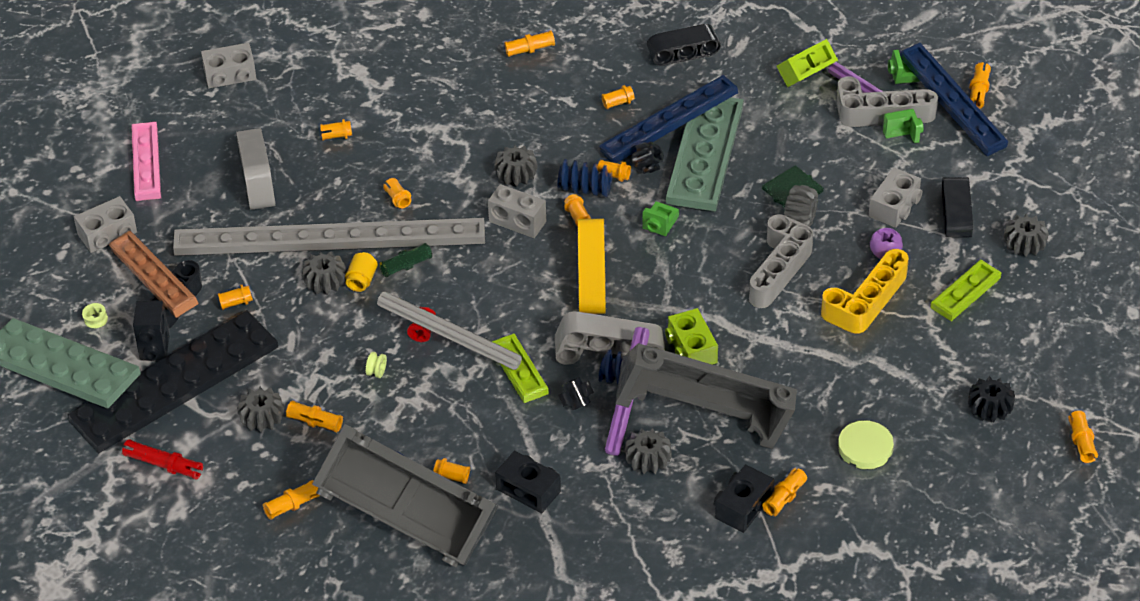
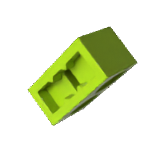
[776,39,838,87]
[665,308,718,365]

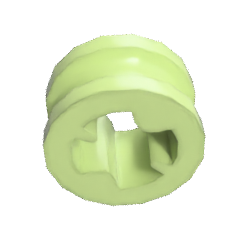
[82,303,108,328]
[366,352,387,378]

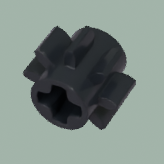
[632,141,664,174]
[558,377,594,410]

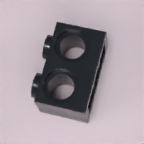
[133,301,170,361]

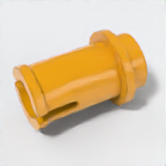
[601,85,635,109]
[320,119,352,140]
[598,160,631,182]
[383,178,411,209]
[564,194,591,226]
[218,284,253,310]
[433,458,470,484]

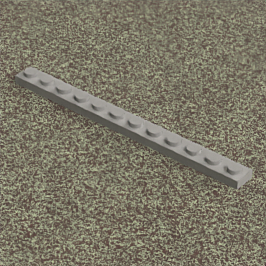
[173,218,485,256]

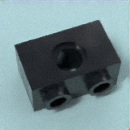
[495,450,561,514]
[713,464,774,533]

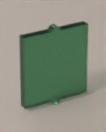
[762,165,824,207]

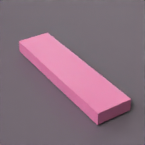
[132,122,161,201]

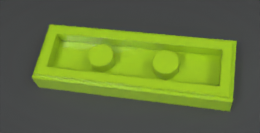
[931,259,1001,321]
[492,334,549,403]

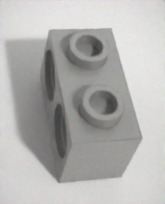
[201,43,257,89]
[869,167,923,228]
[488,184,546,238]
[74,196,137,253]

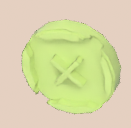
[838,421,894,469]

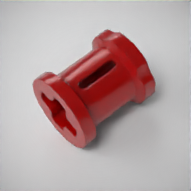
[407,307,436,342]

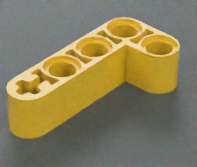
[578,219,606,314]
[821,249,909,334]

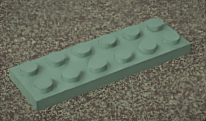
[666,97,744,211]
[0,318,141,408]

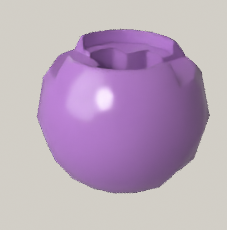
[870,228,903,259]

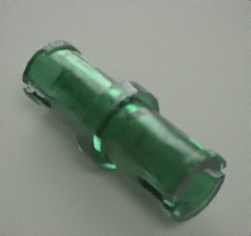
[379,243,432,277]

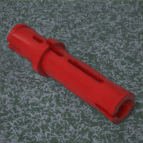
[122,439,203,480]

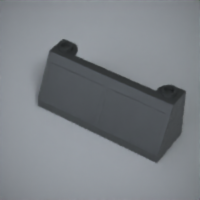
[615,343,797,449]
[312,424,498,568]

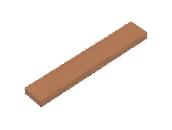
[109,231,199,318]

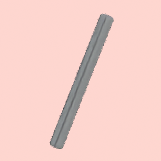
[377,291,522,370]

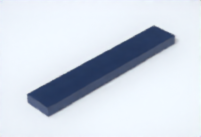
[900,43,1008,156]
[599,75,738,163]

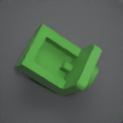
[888,50,921,84]
[883,109,923,143]
[643,201,679,236]

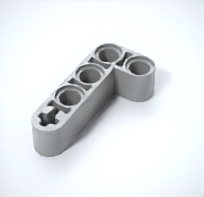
[837,76,938,127]
[236,128,275,210]
[749,214,813,308]
[554,311,665,365]

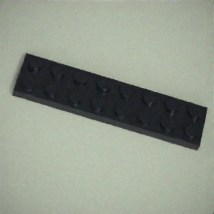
[67,310,278,454]

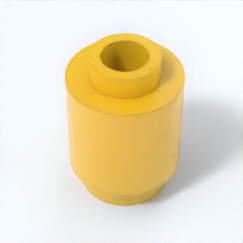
[345,252,378,292]

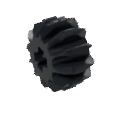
[968,376,1015,423]

